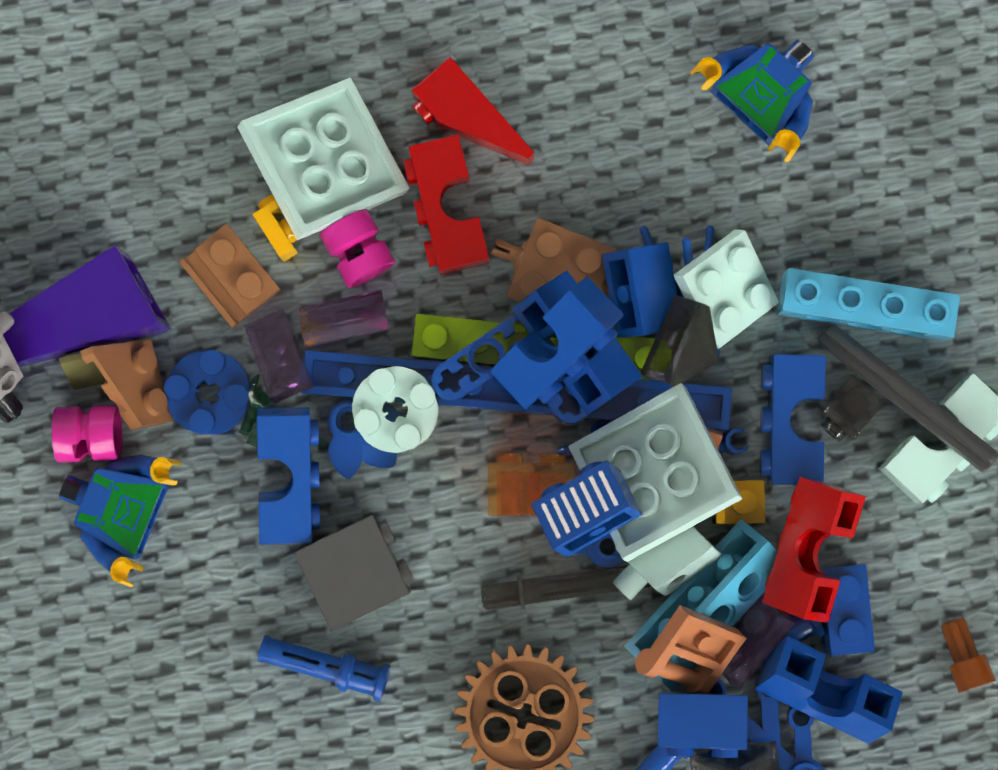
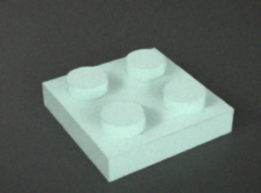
[673,229,779,349]

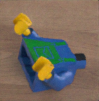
[690,39,815,162]
[59,454,182,588]

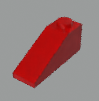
[412,57,535,165]

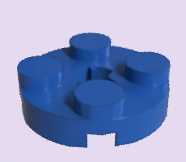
[164,350,251,435]

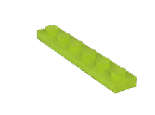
[411,314,671,382]

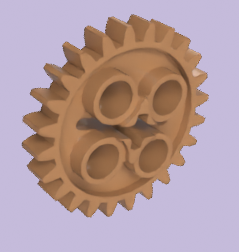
[454,643,595,770]

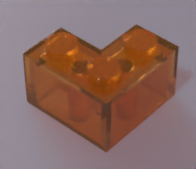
[488,454,575,516]

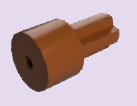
[941,618,996,693]

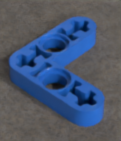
[432,314,587,424]

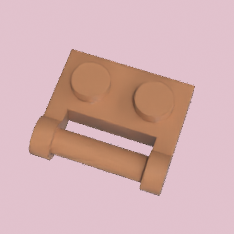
[635,605,746,694]

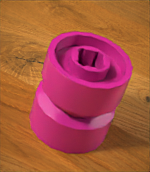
[319,209,396,289]
[52,405,123,463]

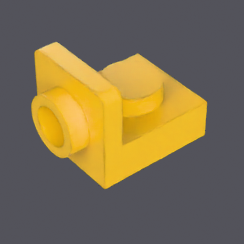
[252,194,298,262]
[712,480,765,524]

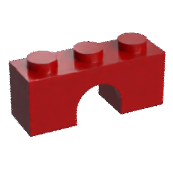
[403,134,490,275]
[762,477,866,622]

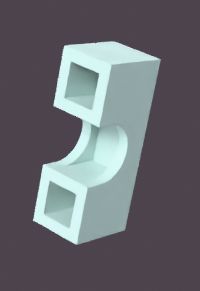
[878,373,998,503]

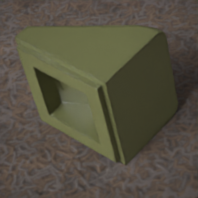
[59,351,106,390]

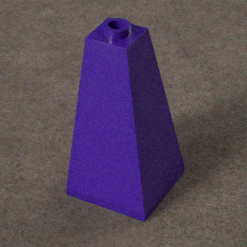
[3,246,171,367]

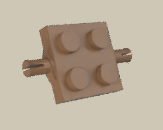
[491,217,617,302]

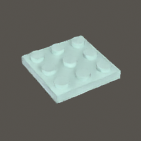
[237,77,410,240]
[568,383,743,562]

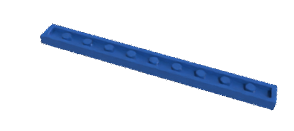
[301,350,732,431]

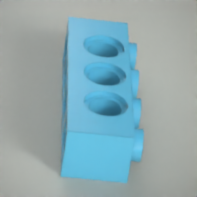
[776,268,960,342]
[624,519,777,692]

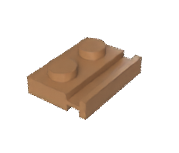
[179,223,281,329]

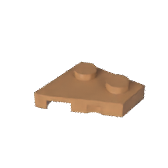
[80,339,173,430]

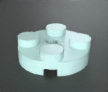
[352,366,439,453]

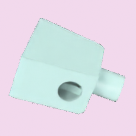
[613,526,722,600]

